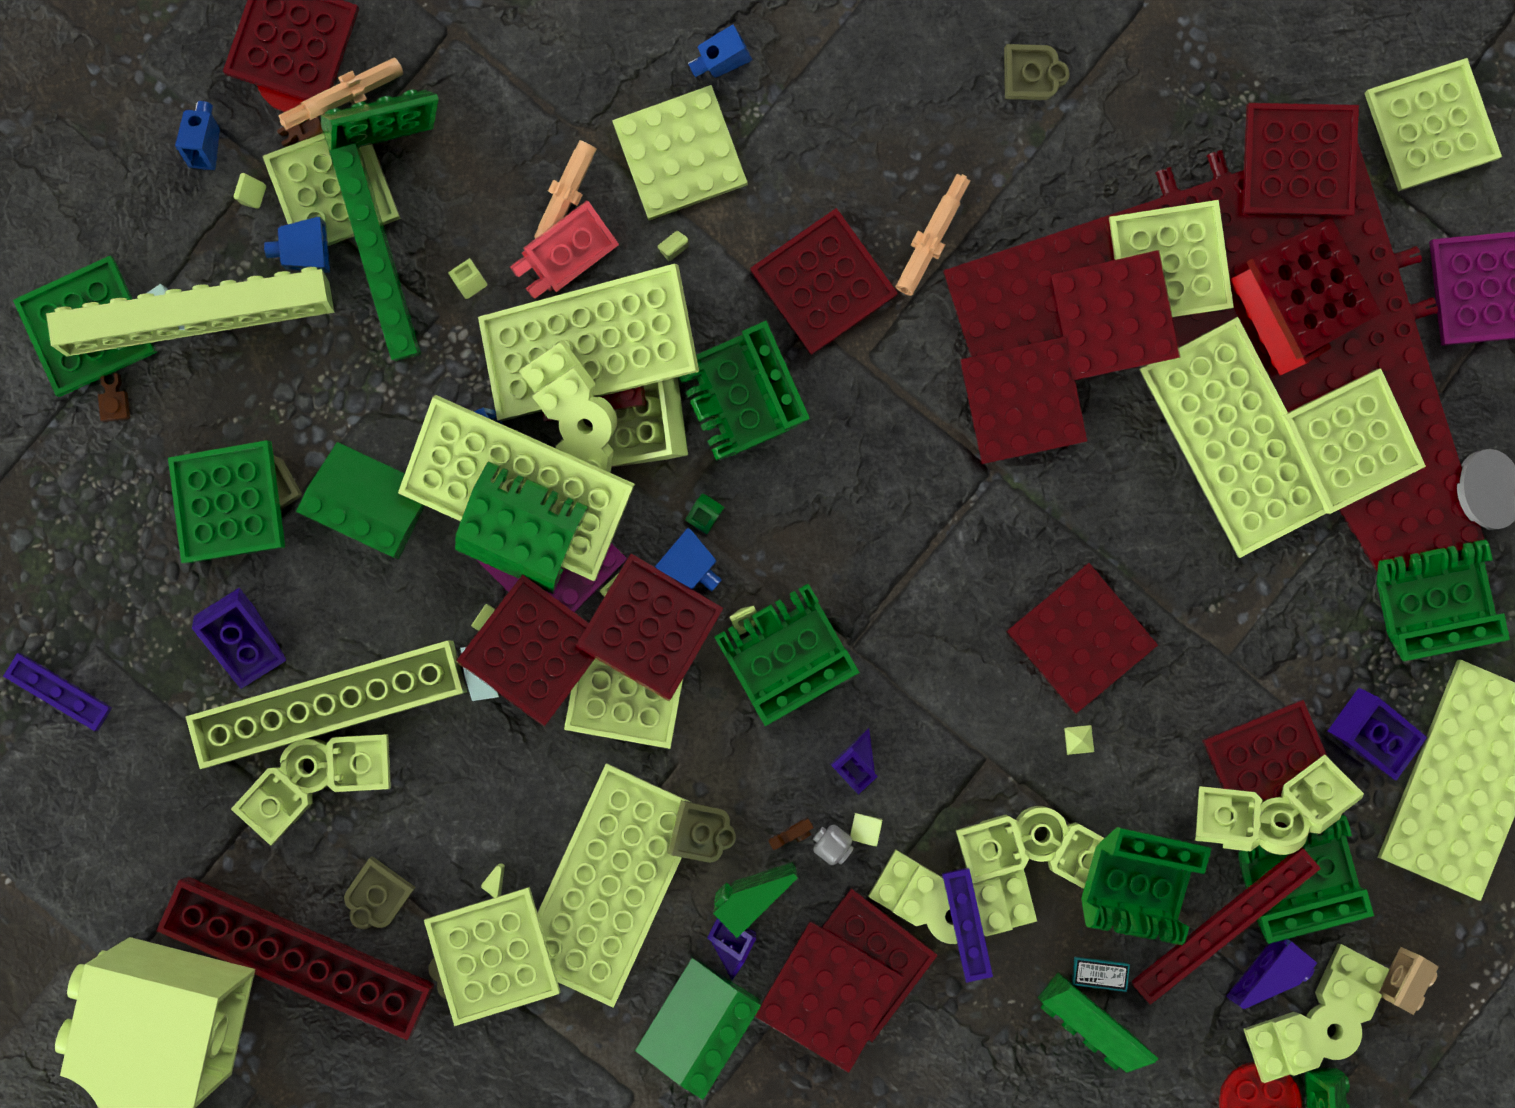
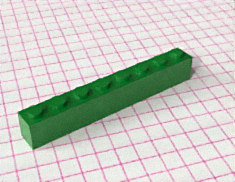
[329,144,421,361]

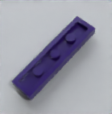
[3,653,112,731]
[942,868,993,983]

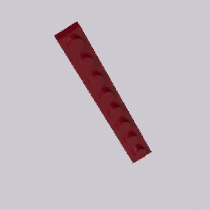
[1131,847,1321,1005]

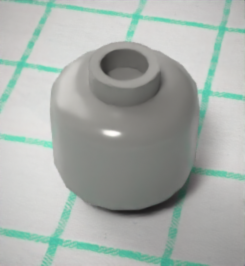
[813,825,854,865]

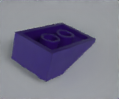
[192,588,286,689]
[1328,688,1427,781]
[1226,939,1317,1009]

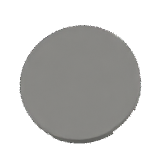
[1457,449,1515,530]

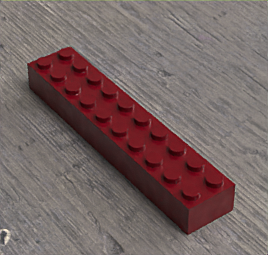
[156,877,435,1040]

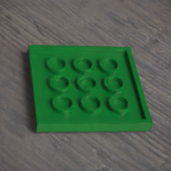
[13,256,157,397]
[168,440,285,564]

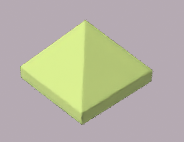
[730,606,757,635]
[1064,725,1094,755]

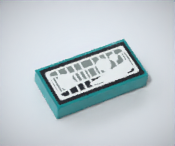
[1072,956,1130,992]

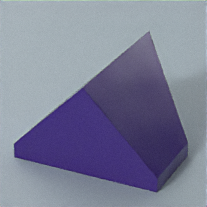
[830,728,878,795]
[707,918,756,981]

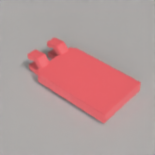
[510,201,619,299]

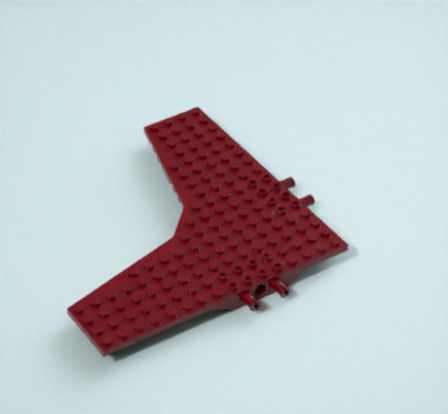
[943,141,1485,572]

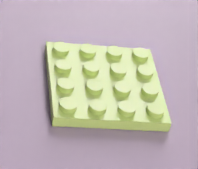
[1364,58,1502,191]
[612,85,748,221]
[263,133,401,246]
[1109,200,1234,317]
[1281,369,1426,514]
[564,658,683,749]
[424,887,560,1026]

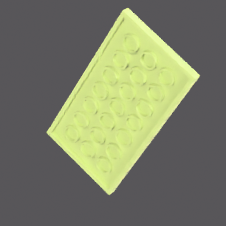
[478,264,699,421]
[1139,317,1326,558]
[398,395,635,581]
[1378,660,1515,901]
[538,763,690,1008]

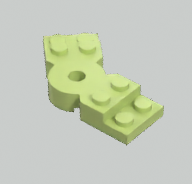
[519,340,617,473]
[231,734,391,845]
[1195,755,1364,855]
[956,806,1104,889]
[868,849,1037,944]
[1244,944,1390,1083]

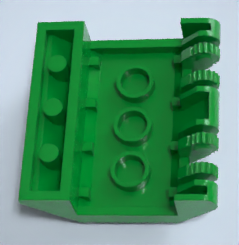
[679,321,810,461]
[455,461,588,594]
[1376,540,1510,661]
[714,583,860,726]
[1238,814,1374,944]
[1081,827,1212,945]

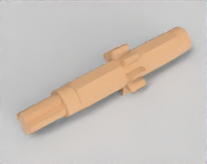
[278,58,403,130]
[534,140,597,239]
[896,174,970,296]

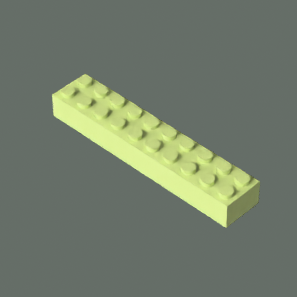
[46,267,334,356]
[186,640,467,769]

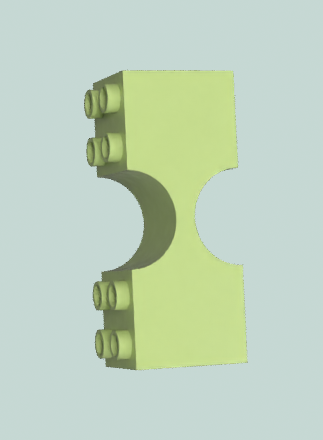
[55,937,255,1108]

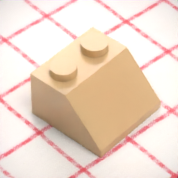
[1379,947,1438,1015]

